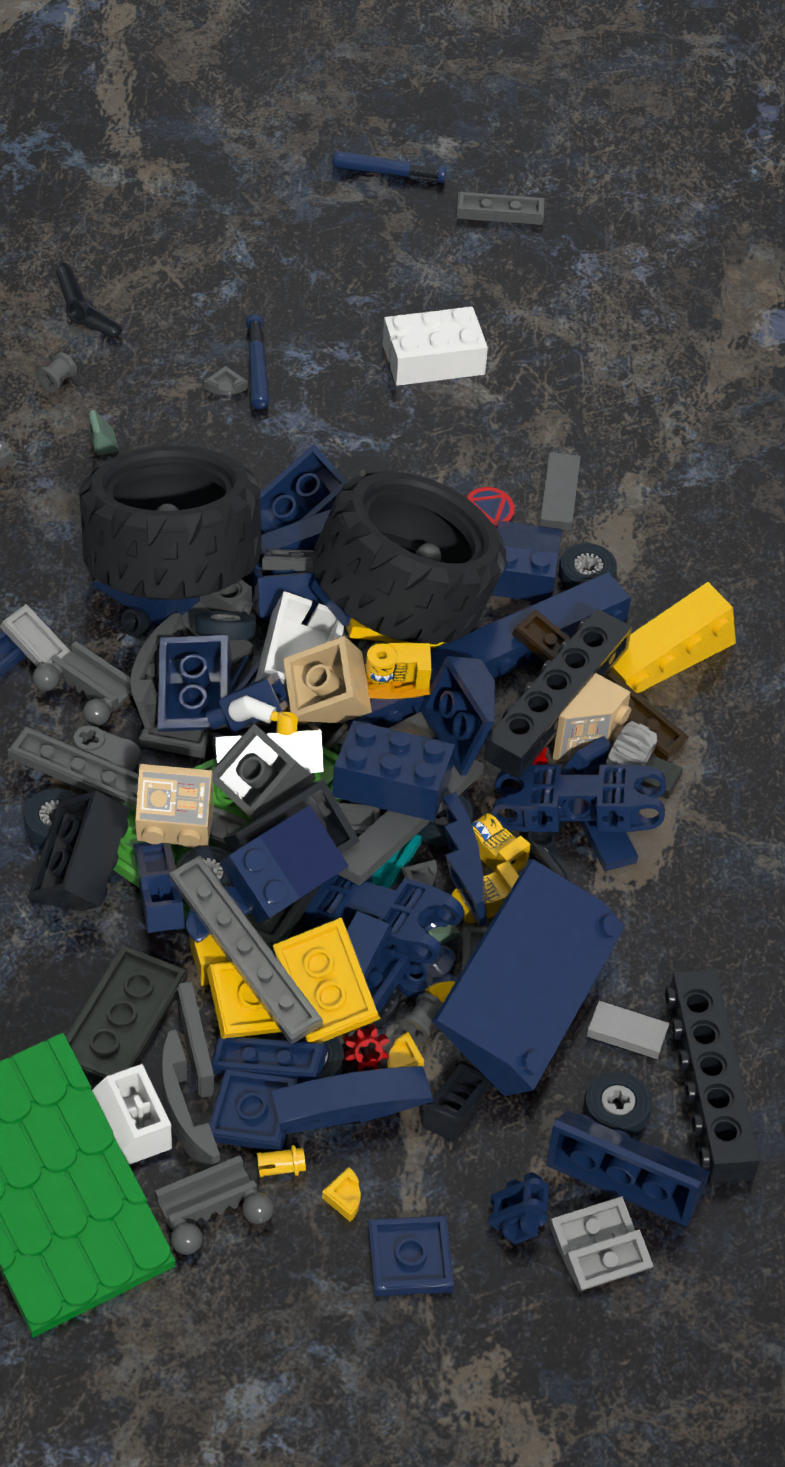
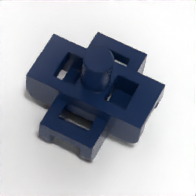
[488,1172,549,1244]

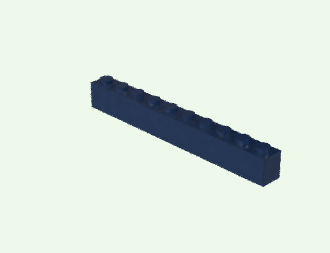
[331,572,631,731]

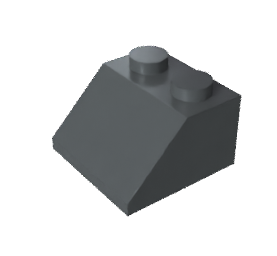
[212,724,316,819]

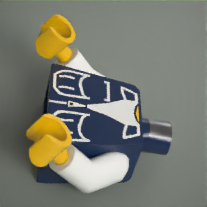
[206,672,307,735]

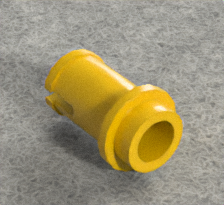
[257,1145,306,1178]

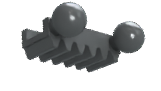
[32,641,132,726]
[155,1155,274,1255]

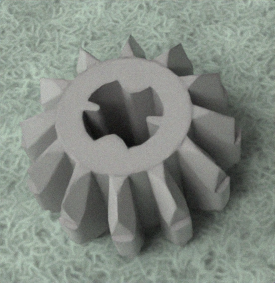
[606,721,657,777]

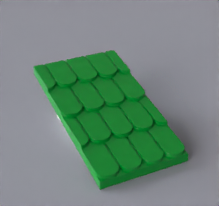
[0,1033,175,1338]

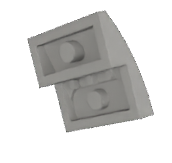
[548,1196,654,1291]

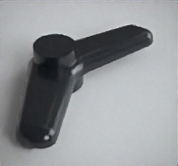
[56,262,122,338]
[527,817,572,881]

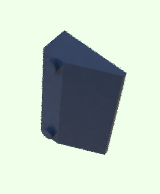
[432,859,625,1096]

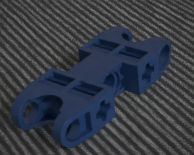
[492,764,667,832]
[297,874,465,963]

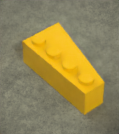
[610,582,736,693]

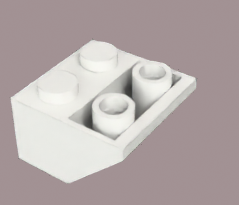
[92,1064,172,1165]

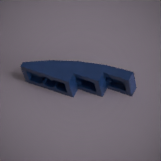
[443,792,487,927]
[271,1066,434,1131]

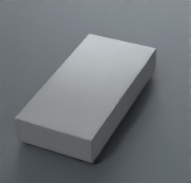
[0,604,71,667]
[587,1001,669,1059]

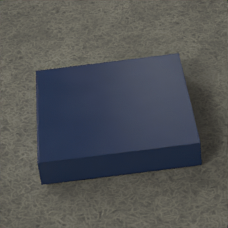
[209,1069,299,1151]
[368,1216,454,1296]

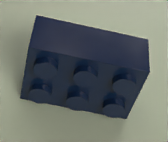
[332,720,455,821]

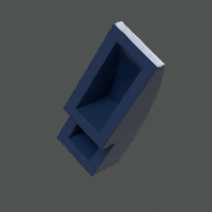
[133,843,185,933]

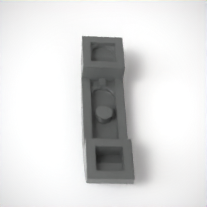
[130,613,188,728]
[162,1029,220,1170]

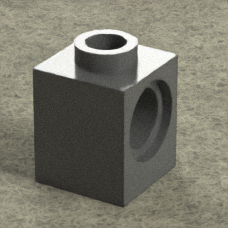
[200,580,253,615]

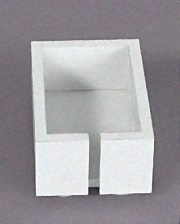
[382,306,488,386]
[255,591,344,694]

